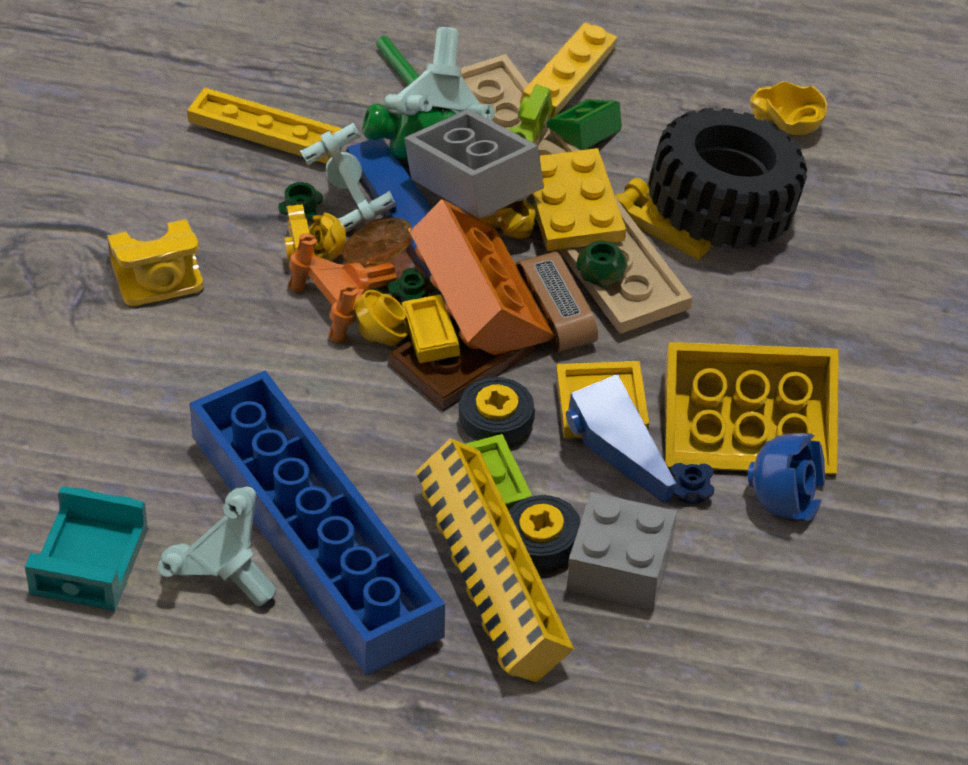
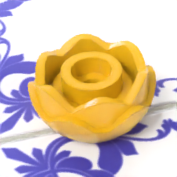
[309,212,346,261]

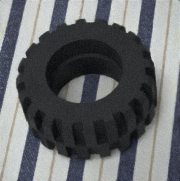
[648,108,807,248]

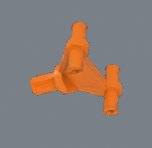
[288,233,397,343]

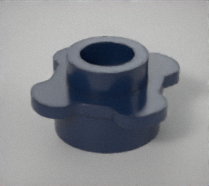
[671,463,714,504]

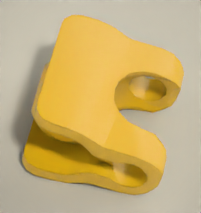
[107,219,204,306]

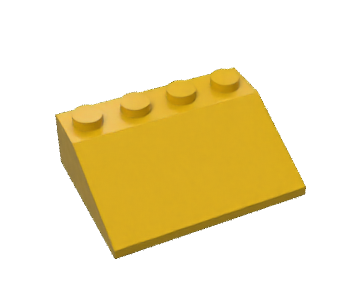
[664,342,839,475]

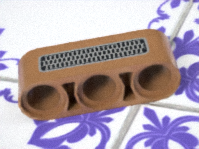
[516,251,598,352]

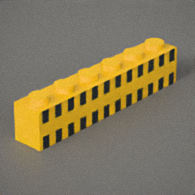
[415,438,574,683]

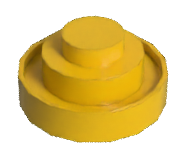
[354,290,409,346]

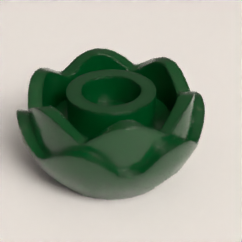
[576,241,628,287]

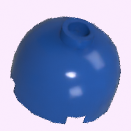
[748,433,825,521]

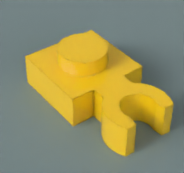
[284,204,309,276]

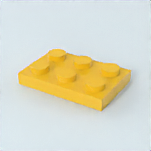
[529,148,626,251]

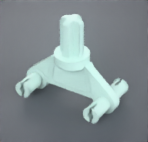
[384,27,495,120]
[300,122,397,233]
[158,486,277,606]

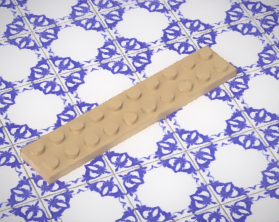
[461,54,692,334]

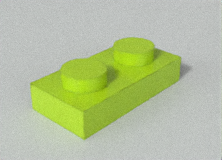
[466,434,532,511]

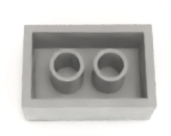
[404,109,544,218]

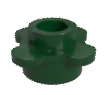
[278,182,323,220]
[388,268,436,306]

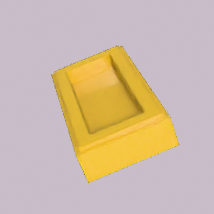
[402,295,460,363]

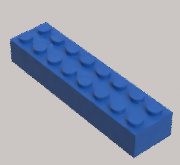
[189,370,445,675]

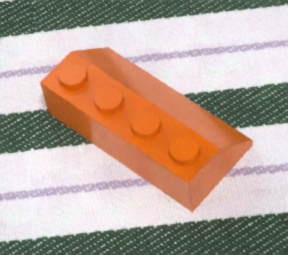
[410,199,555,356]

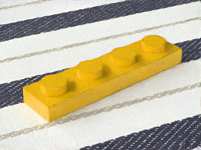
[520,22,618,118]
[187,87,343,164]

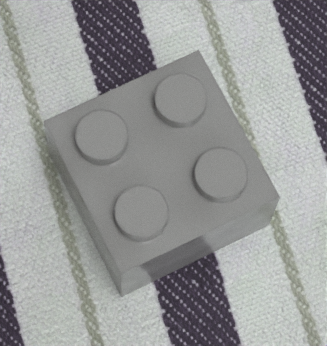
[567,492,677,612]

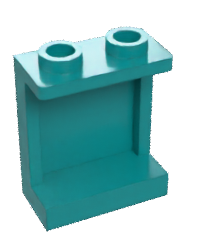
[25,486,148,611]

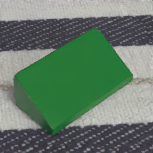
[547,99,622,150]

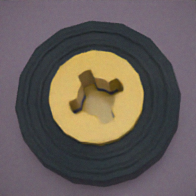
[459,377,535,445]
[509,495,581,570]

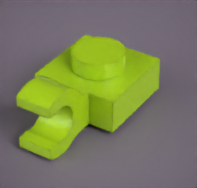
[508,84,553,143]

